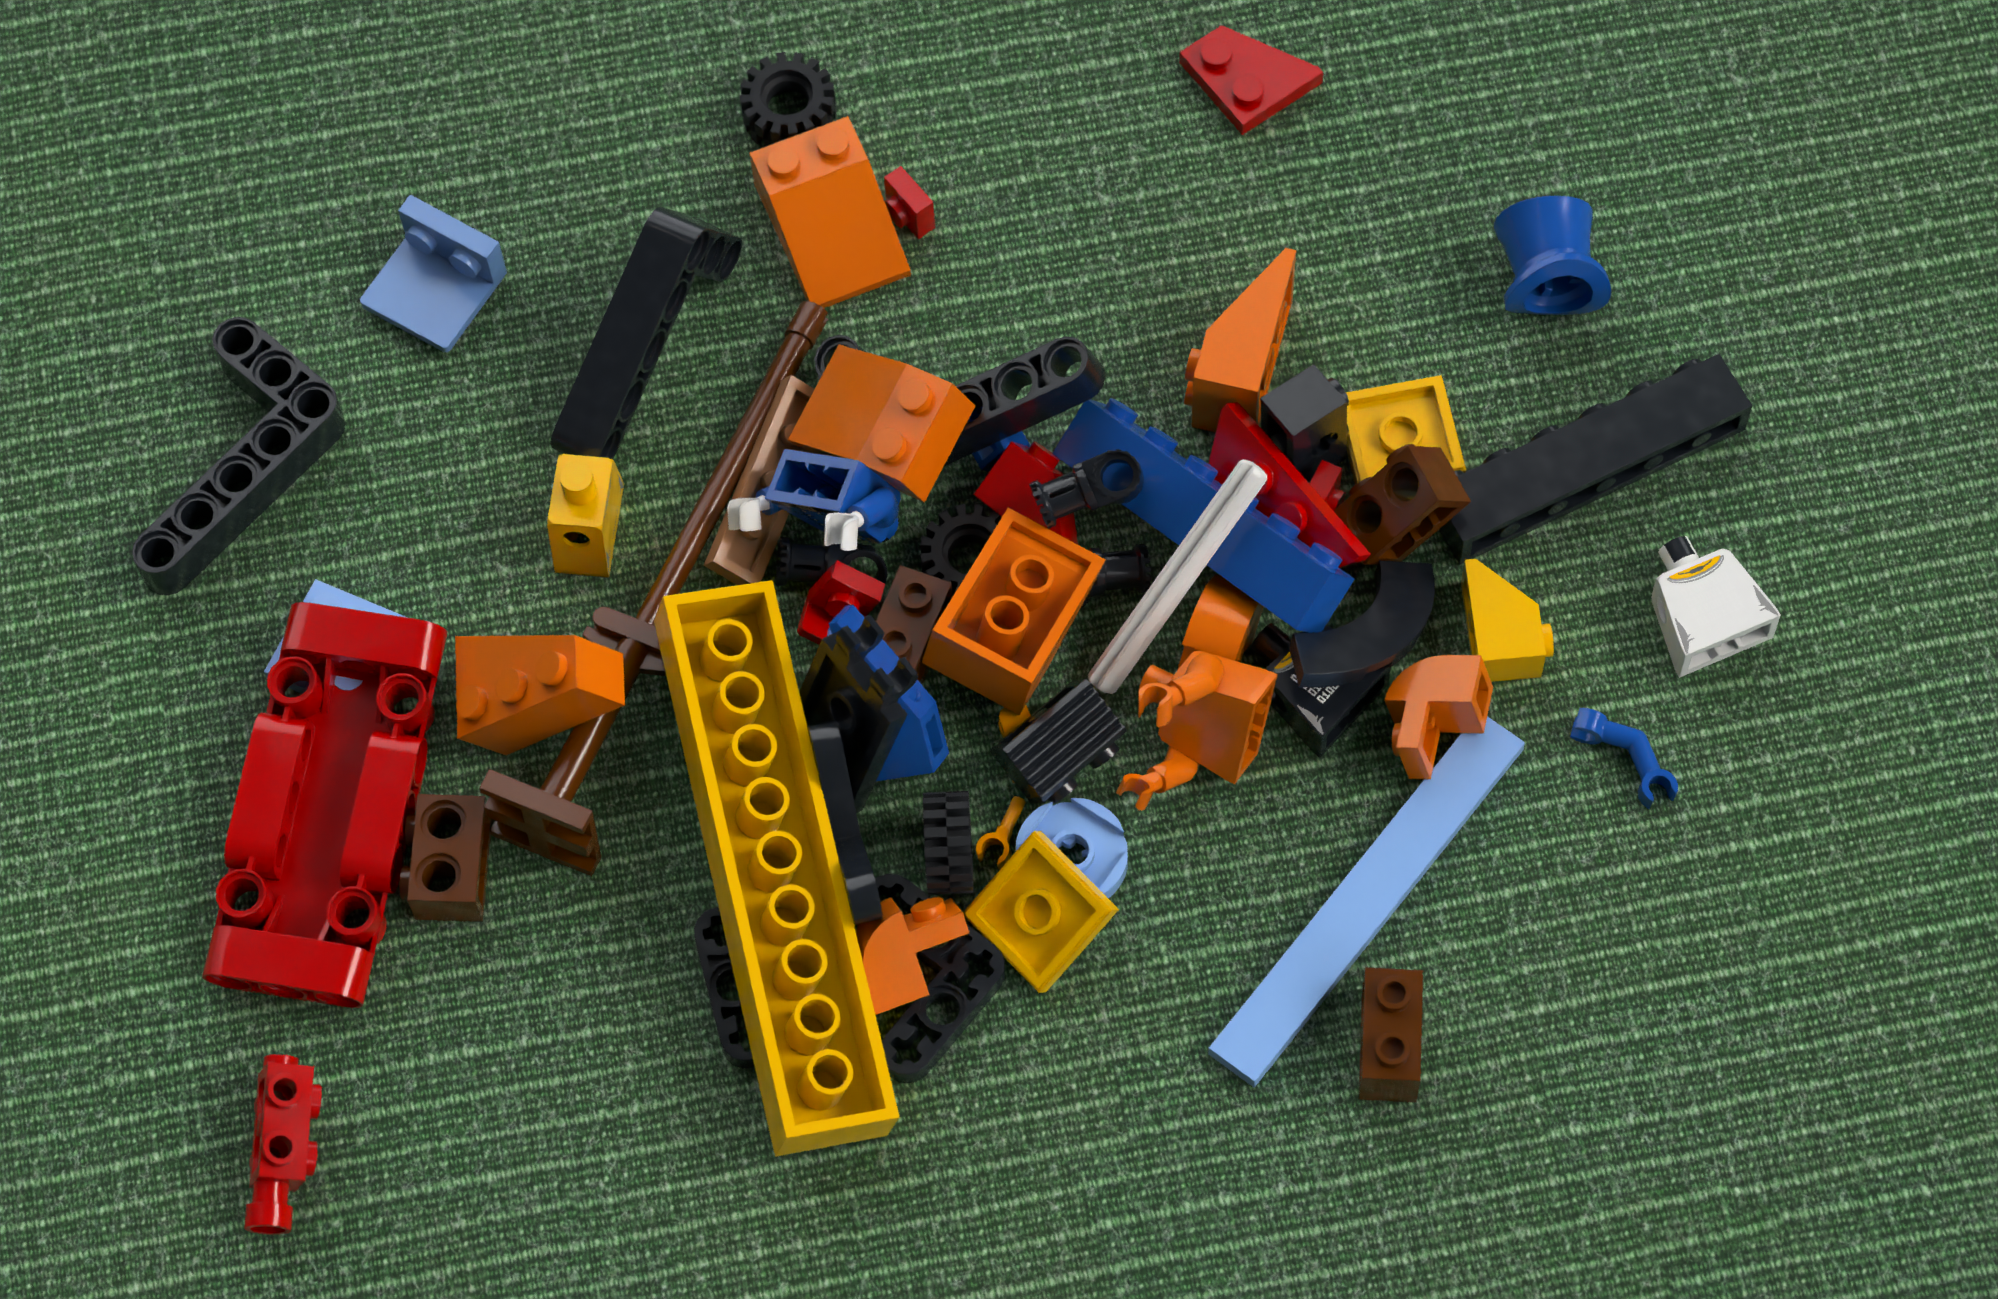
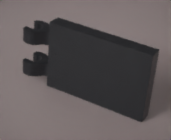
[799,615,918,813]

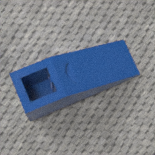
[827,605,949,781]

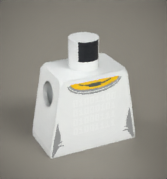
[1651,536,1781,678]

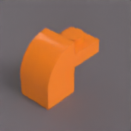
[1177,574,1264,670]
[1385,655,1493,779]
[856,897,969,1015]

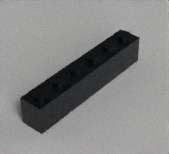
[1439,354,1752,565]

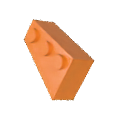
[455,635,625,755]

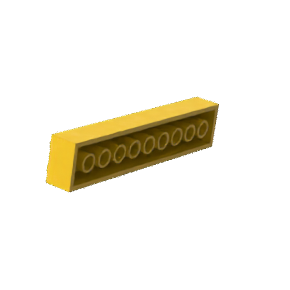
[654,580,900,1157]

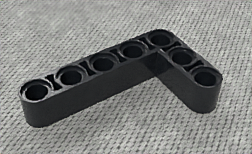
[551,207,742,460]
[132,317,346,596]
[814,335,1105,466]

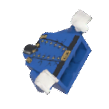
[727,449,901,551]

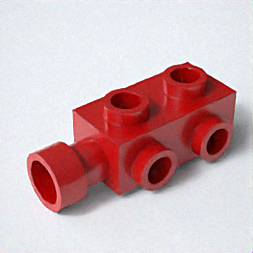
[244,1054,322,1235]

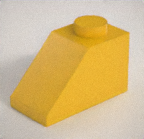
[1461,559,1554,682]

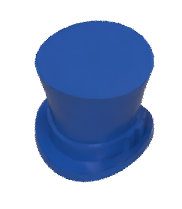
[1494,196,1611,315]

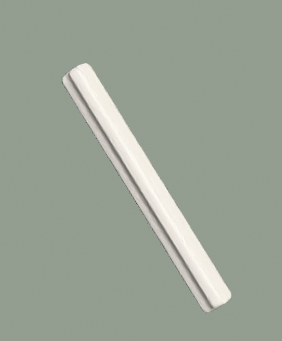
[1088,459,1267,694]

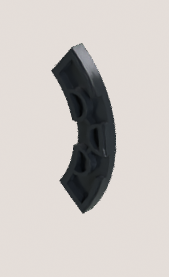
[1289,560,1435,687]

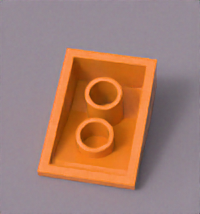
[750,116,911,308]
[1184,248,1296,432]
[788,344,975,503]
[922,508,1106,715]

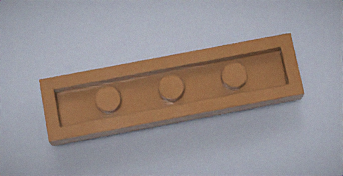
[704,375,814,585]

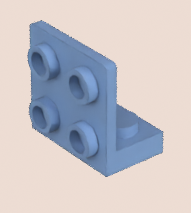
[360,195,507,353]

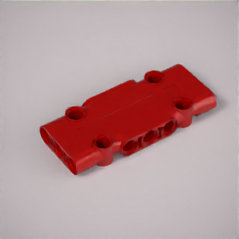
[202,602,448,1008]

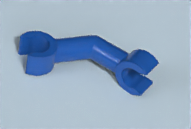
[1570,708,1678,809]

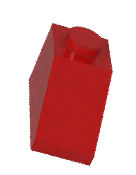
[973,441,1078,544]

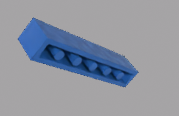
[1052,398,1355,633]

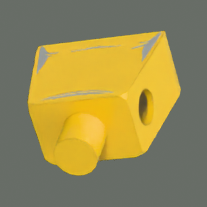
[547,454,624,577]

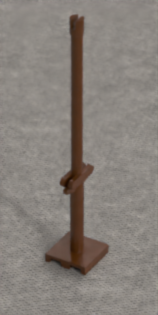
[479,301,828,876]

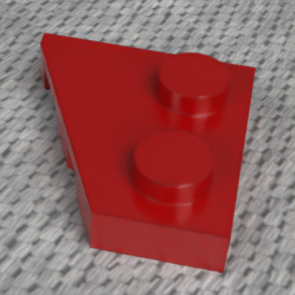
[1179,25,1323,135]

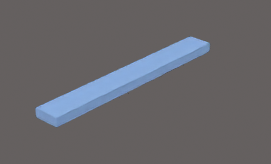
[1208,716,1525,1088]

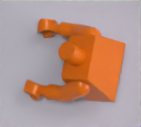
[1116,651,1278,811]

